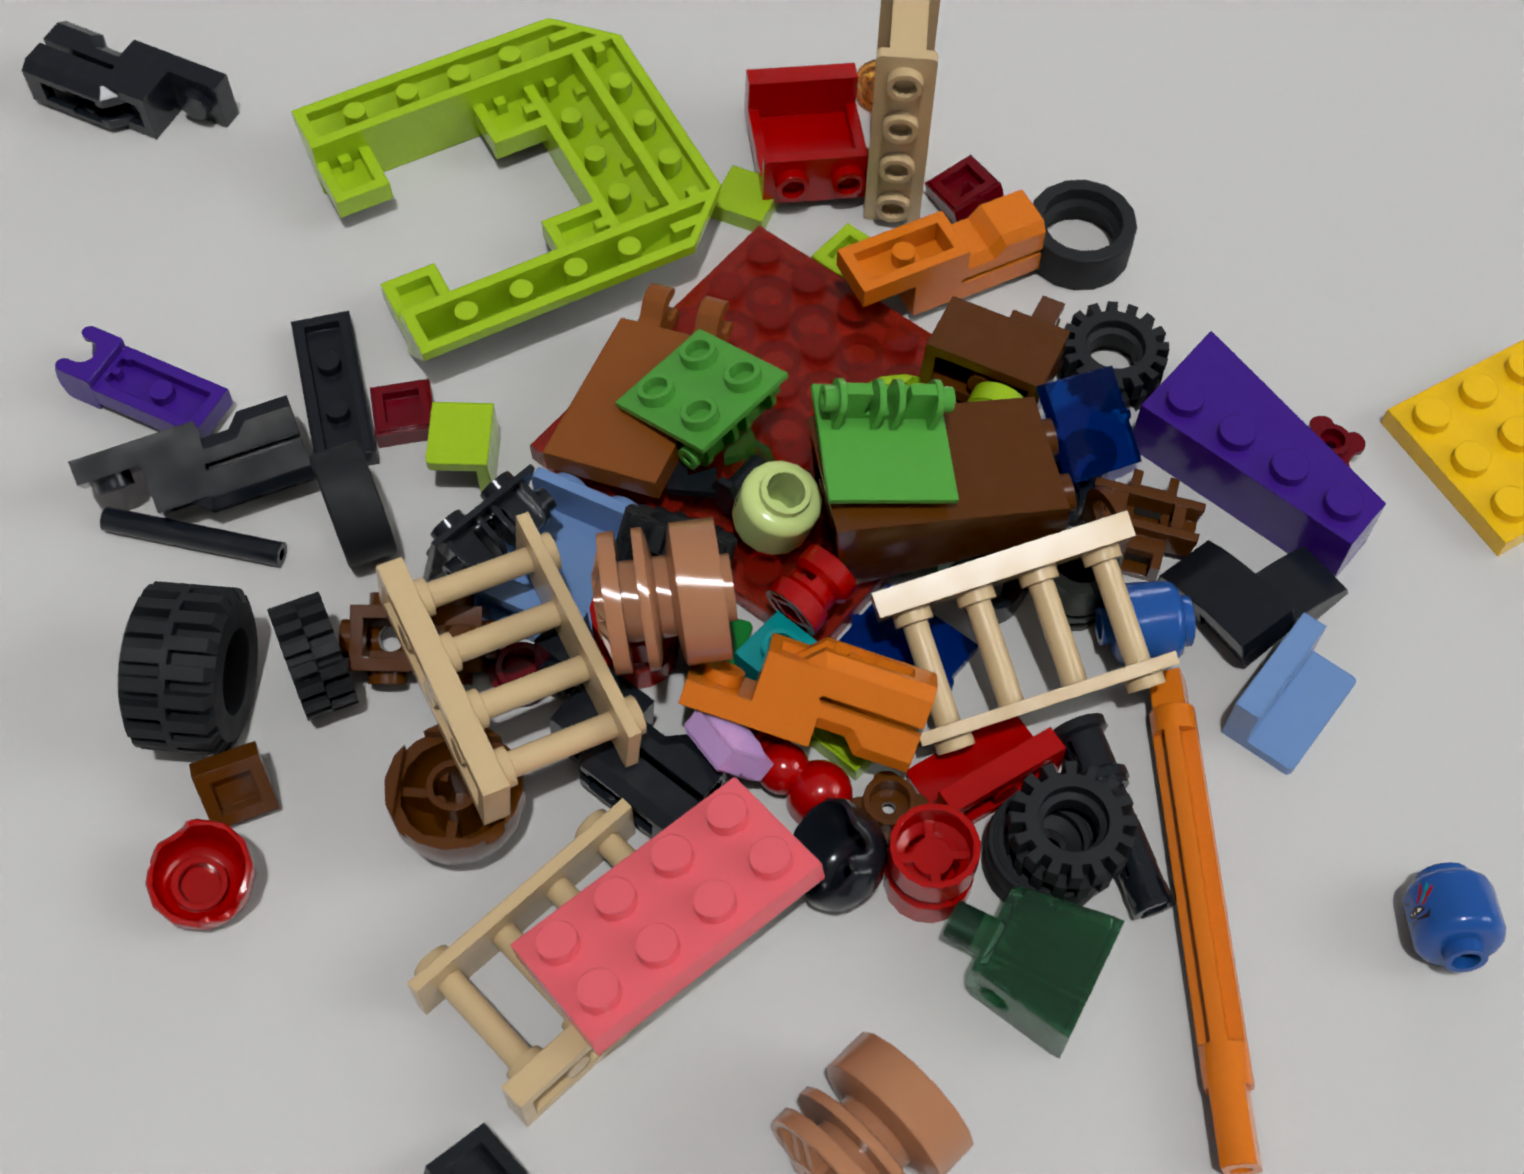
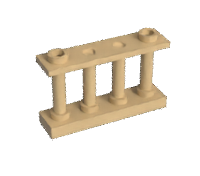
[870,510,1180,756]
[376,512,647,825]
[407,798,649,1127]

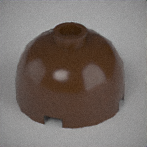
[384,725,525,865]

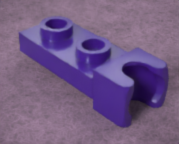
[55,326,234,438]

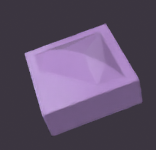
[683,710,774,782]

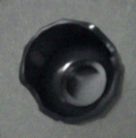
[793,797,887,911]

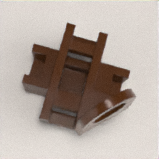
[1081,469,1206,581]

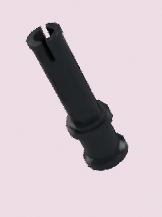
[1053,713,1176,920]

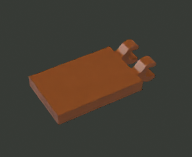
[542,283,733,499]

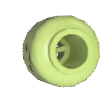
[732,460,822,555]

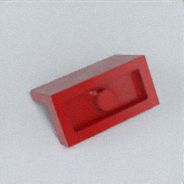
[906,716,1066,824]

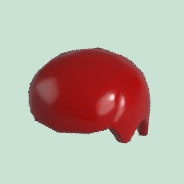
[145,819,256,930]

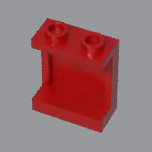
[744,63,869,204]

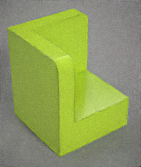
[425,402,501,492]

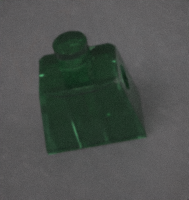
[942,887,1125,1059]

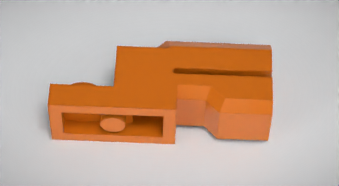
[836,189,1046,316]
[678,633,938,773]

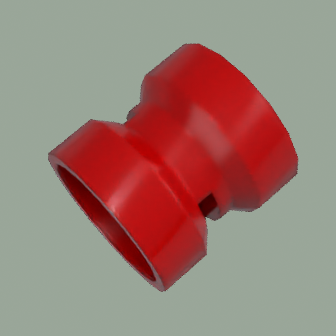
[766,544,857,636]

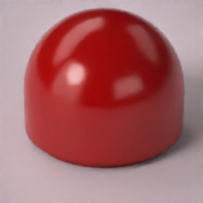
[786,759,853,824]

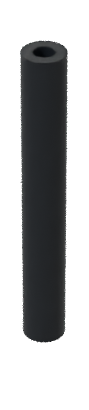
[100,506,287,567]

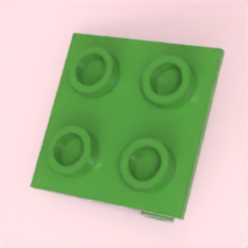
[615,328,789,470]
[810,378,959,504]

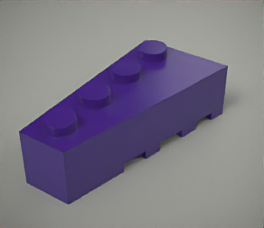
[1128,331,1386,578]

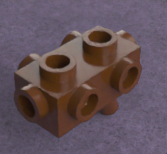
[339,592,501,685]

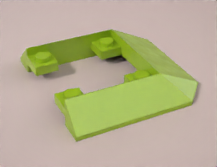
[291,18,721,361]

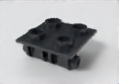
[423,464,557,583]

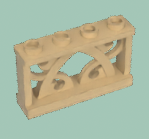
[864,0,940,222]

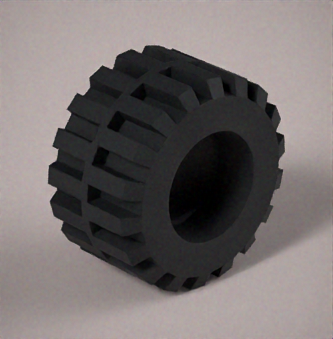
[118,581,258,755]

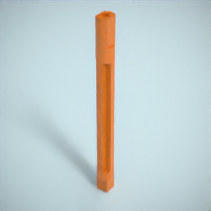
[1149,667,1263,1174]

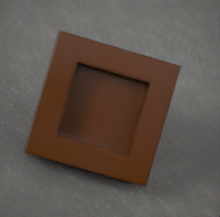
[189,741,280,826]

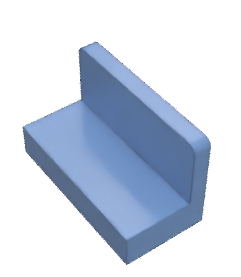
[1221,612,1356,775]

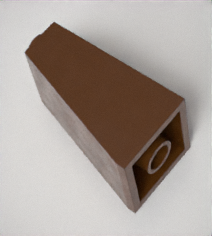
[807,397,1077,584]

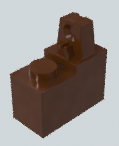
[919,295,1070,410]

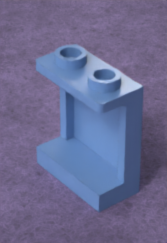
[474,467,638,643]

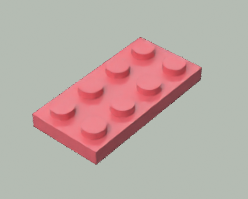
[510,776,825,1056]

